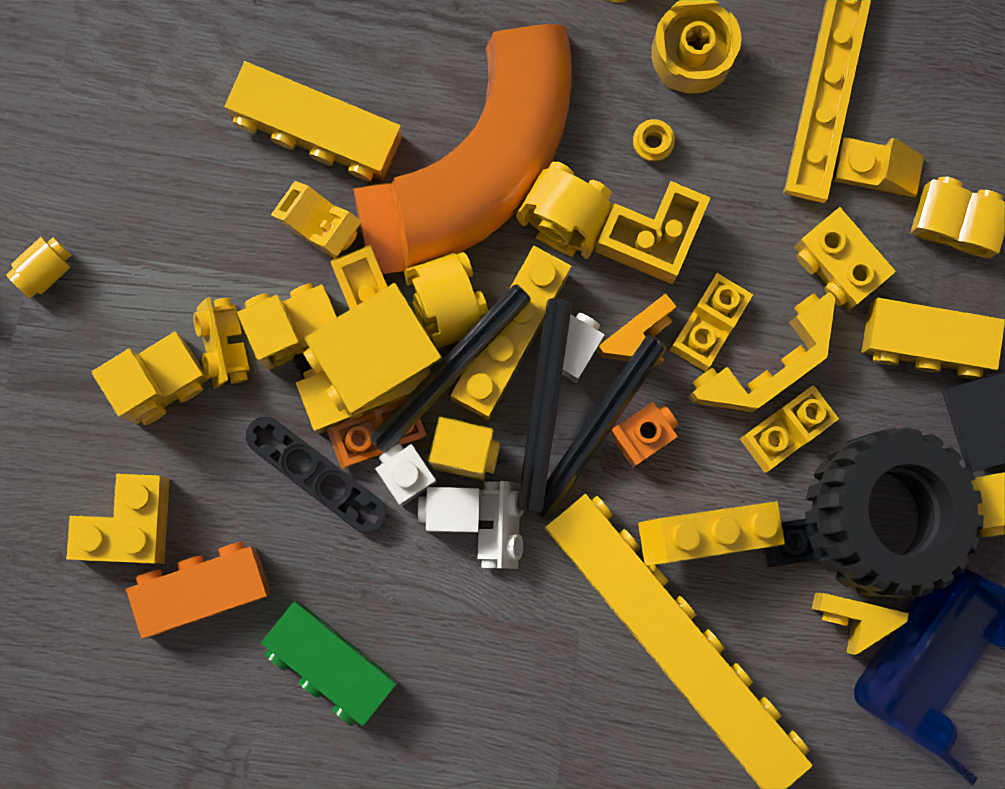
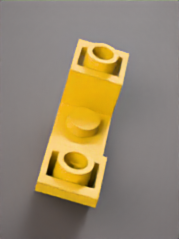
[688,292,835,412]

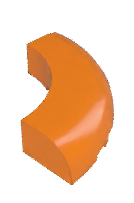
[389,24,572,269]

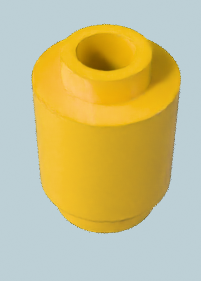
[6,237,71,299]

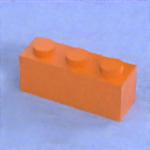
[126,541,272,639]

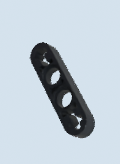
[246,417,387,533]

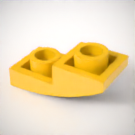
[669,273,753,372]
[740,385,839,473]

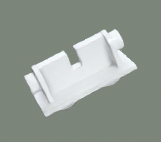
[477,481,524,569]

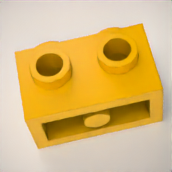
[794,207,896,311]

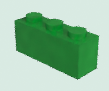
[261,601,398,726]

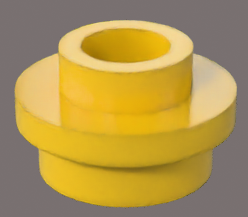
[633,119,675,162]

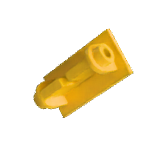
[193,297,250,389]

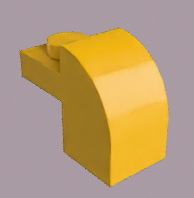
[271,181,361,259]

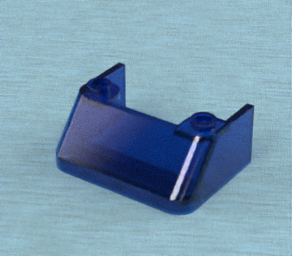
[854,569,1005,785]

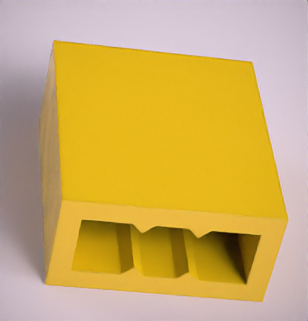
[303,283,441,415]

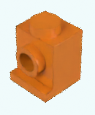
[609,402,679,468]

